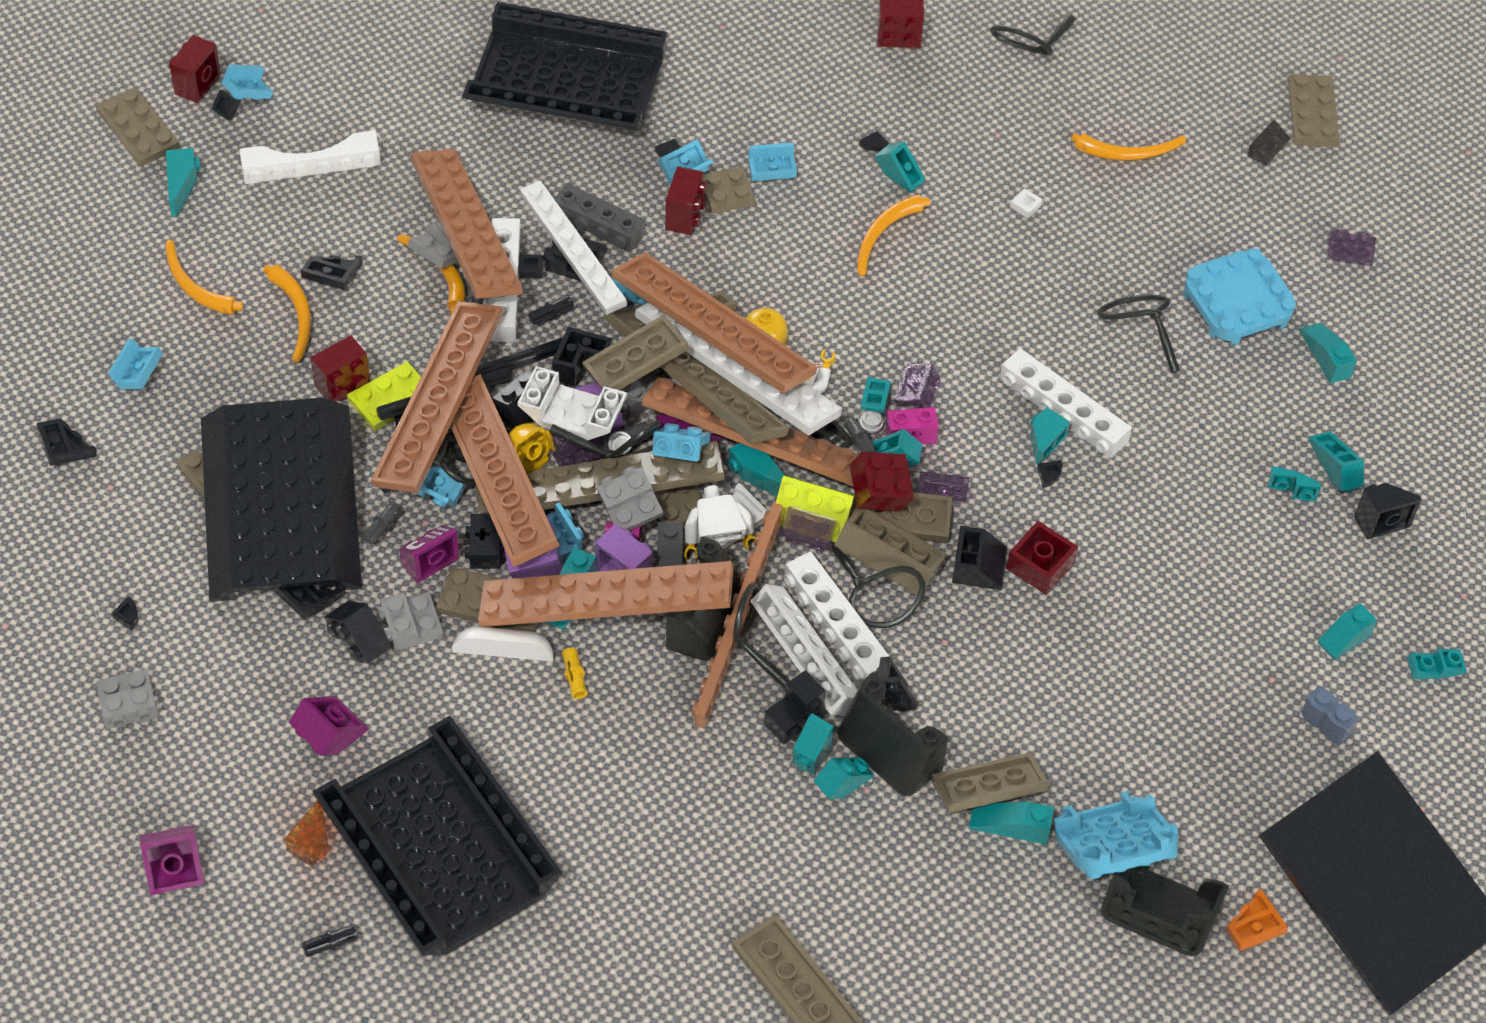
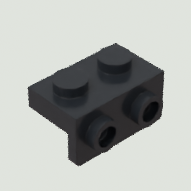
[875,656,918,712]

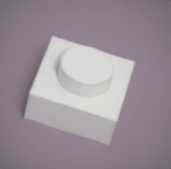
[1010,188,1043,218]

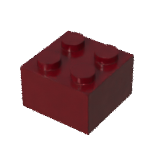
[877,0,924,48]
[169,35,221,103]
[665,166,707,235]
[310,335,370,402]
[849,451,914,511]
[1006,521,1079,595]

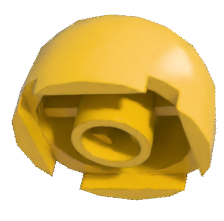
[745,308,788,345]
[509,423,554,472]

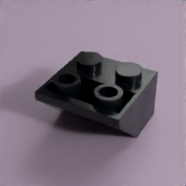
[952,526,1007,590]

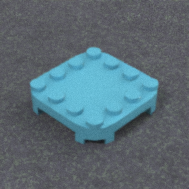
[1183,248,1296,345]
[1054,791,1179,879]

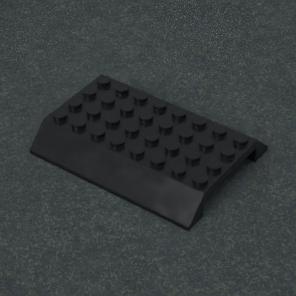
[462,1,668,130]
[201,397,362,602]
[312,716,562,956]

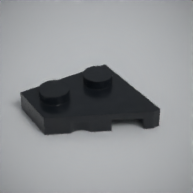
[301,255,362,290]
[36,418,97,466]
[272,585,342,620]

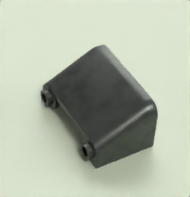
[666,536,741,661]
[838,672,949,796]
[1101,865,1230,956]

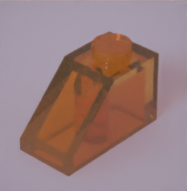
[284,801,329,867]

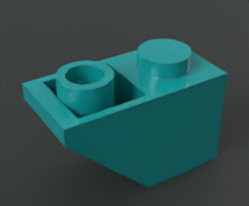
[813,757,874,799]

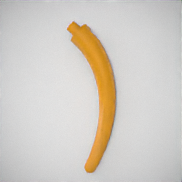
[1071,133,1186,161]
[857,194,930,276]
[397,234,466,315]
[165,239,244,315]
[263,264,311,363]

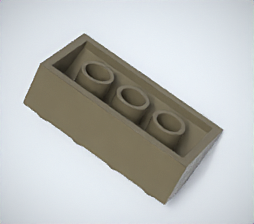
[834,509,948,594]

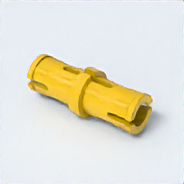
[562,647,587,699]

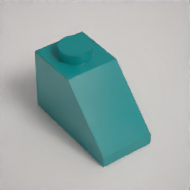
[874,141,926,192]
[1030,407,1070,465]
[872,429,922,468]
[1317,603,1378,660]
[792,713,834,775]

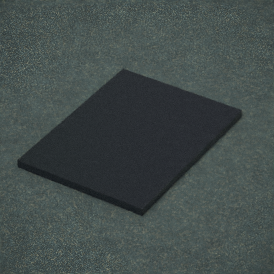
[1258,751,1486,1016]

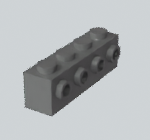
[554,183,645,252]

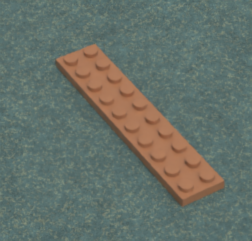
[411,149,522,299]
[611,252,817,394]
[371,301,503,493]
[450,374,560,567]
[641,377,859,486]
[478,561,734,627]

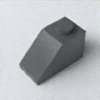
[657,522,683,567]

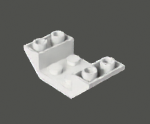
[518,366,627,440]

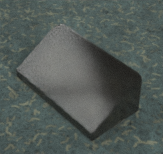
[1247,120,1290,166]

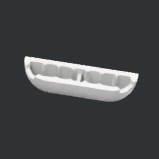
[452,626,554,662]

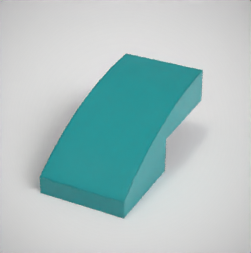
[860,377,891,413]

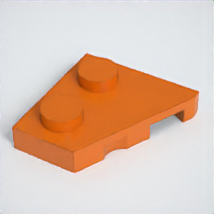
[1226,889,1288,952]

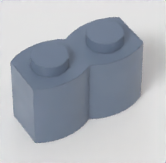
[1301,686,1358,745]

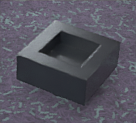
[211,89,241,120]
[519,254,543,278]

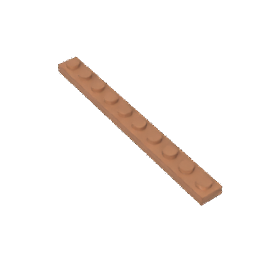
[692,503,783,729]

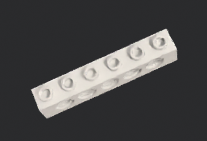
[483,218,521,342]
[1000,348,1132,458]
[783,551,889,682]
[750,584,857,716]

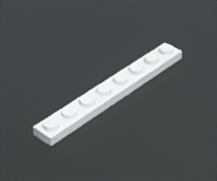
[520,180,627,315]

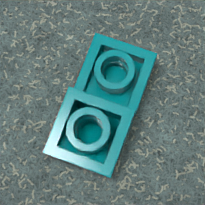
[1268,466,1321,502]
[1407,648,1467,680]

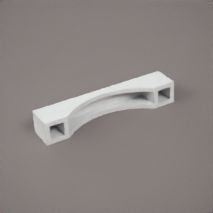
[240,130,381,184]

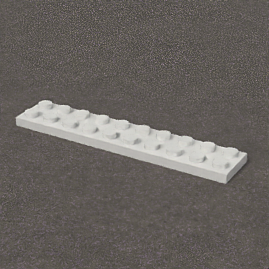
[635,302,842,436]

